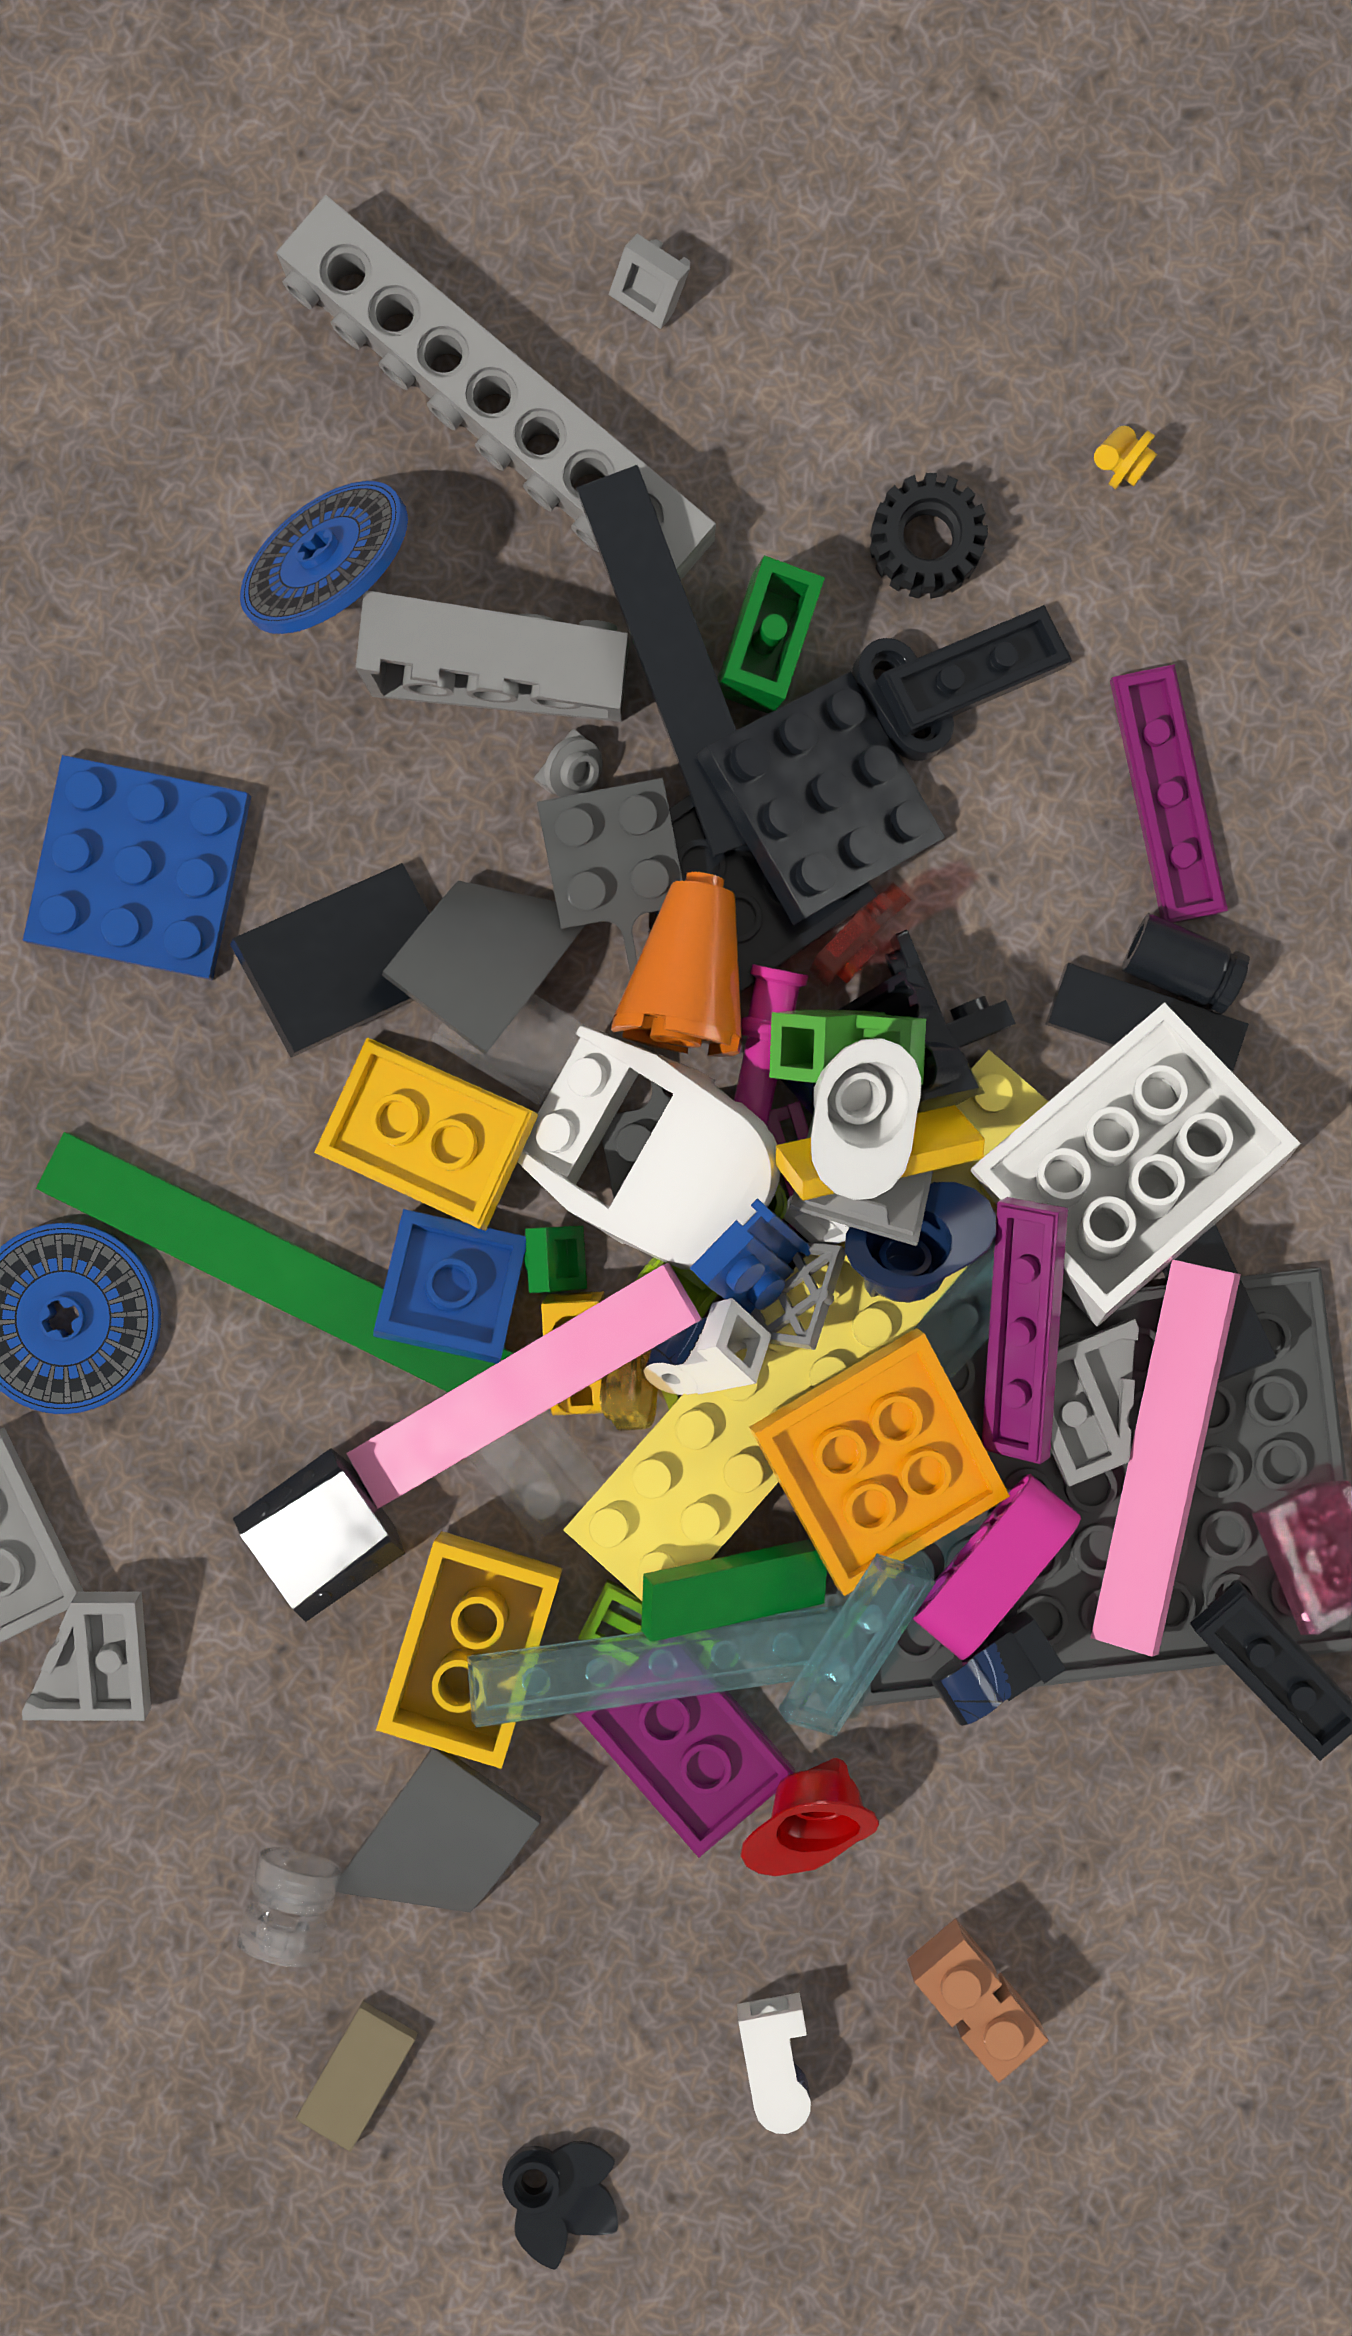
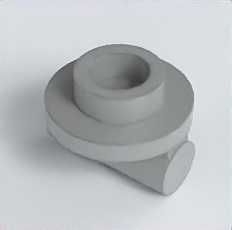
[533,729,603,797]

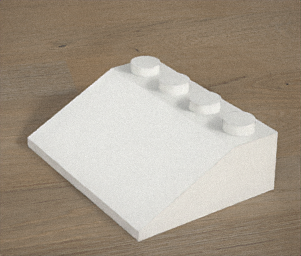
[971,1002,1301,1327]

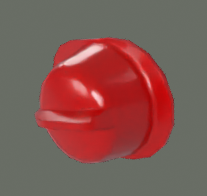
[740,1758,879,1876]

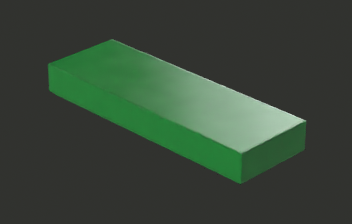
[641,1539,827,1642]

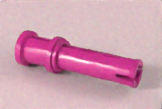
[734,964,809,1128]

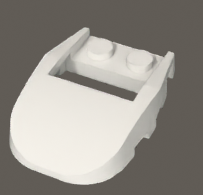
[517,1025,780,1270]

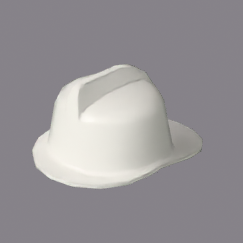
[811,1038,921,1200]

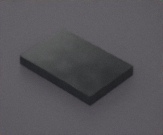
[230,863,430,1058]

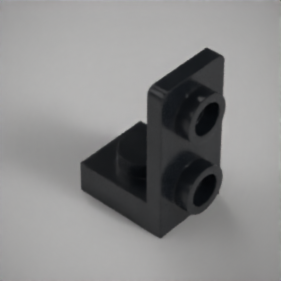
[885,929,1016,1048]

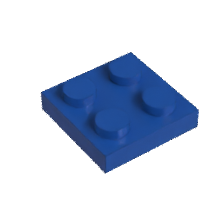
[373,1209,526,1364]

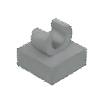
[608,233,690,329]

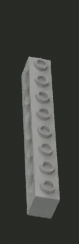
[276,195,716,580]

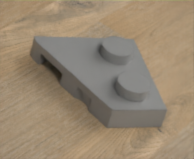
[1051,1318,1139,1487]
[22,1592,151,1721]

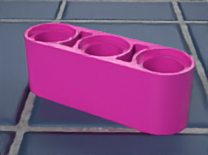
[911,1474,1081,1660]

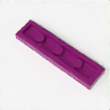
[1110,664,1228,923]
[982,1197,1068,1464]

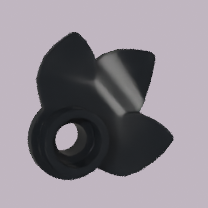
[502,2141,618,2270]

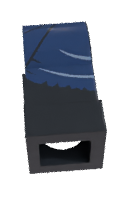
[931,1609,1066,1726]

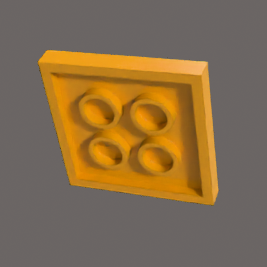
[749,1328,1010,1596]

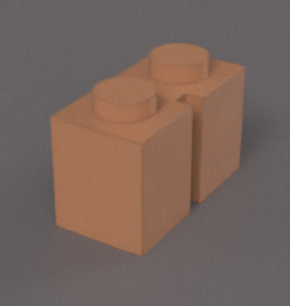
[907,1918,1049,2083]

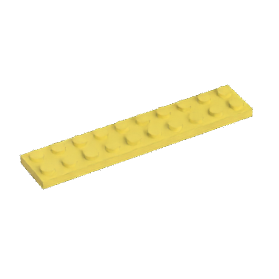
[563,1049,1049,1601]

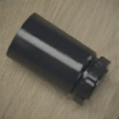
[1122,913,1250,1014]

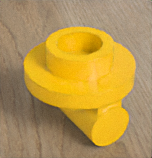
[1094,426,1158,490]

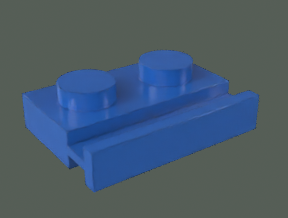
[690,1198,811,1314]

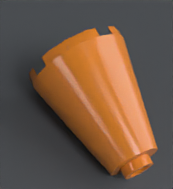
[611,872,742,1057]

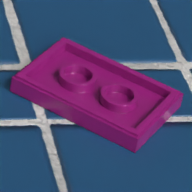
[574,1636,796,1858]

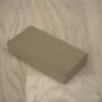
[295,2001,418,2152]

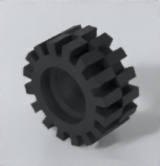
[870,473,988,599]

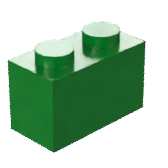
[718,555,825,714]

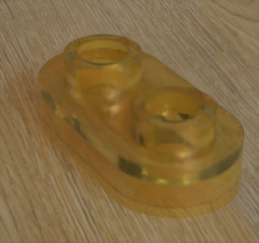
[600,1350,658,1432]

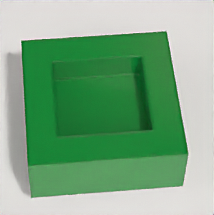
[524,1225,587,1293]

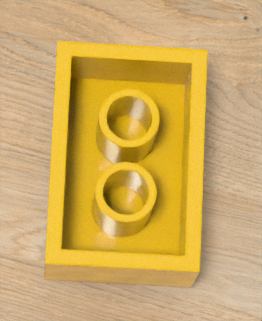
[376,1531,563,1769]

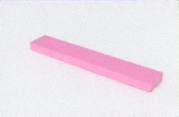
[1091,1260,1241,1657]
[346,1263,702,1509]

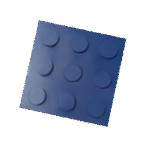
[23,755,251,980]

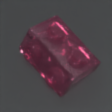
[1252,1480,1352,1635]

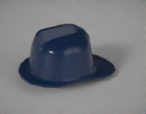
[845,1182,996,1303]

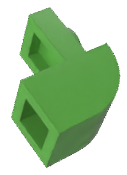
[769,1010,926,1085]

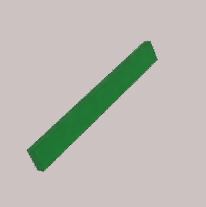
[36,1132,515,1392]

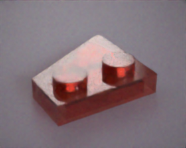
[809,882,911,987]

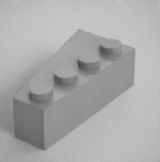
[356,590,629,722]

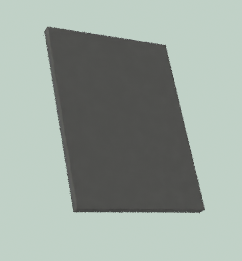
[846,1267,1352,1707]

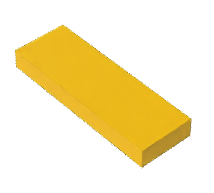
[775,1105,985,1200]

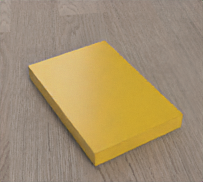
[314,1037,539,1231]

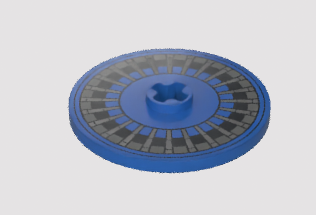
[240,481,408,634]
[0,1223,161,1414]

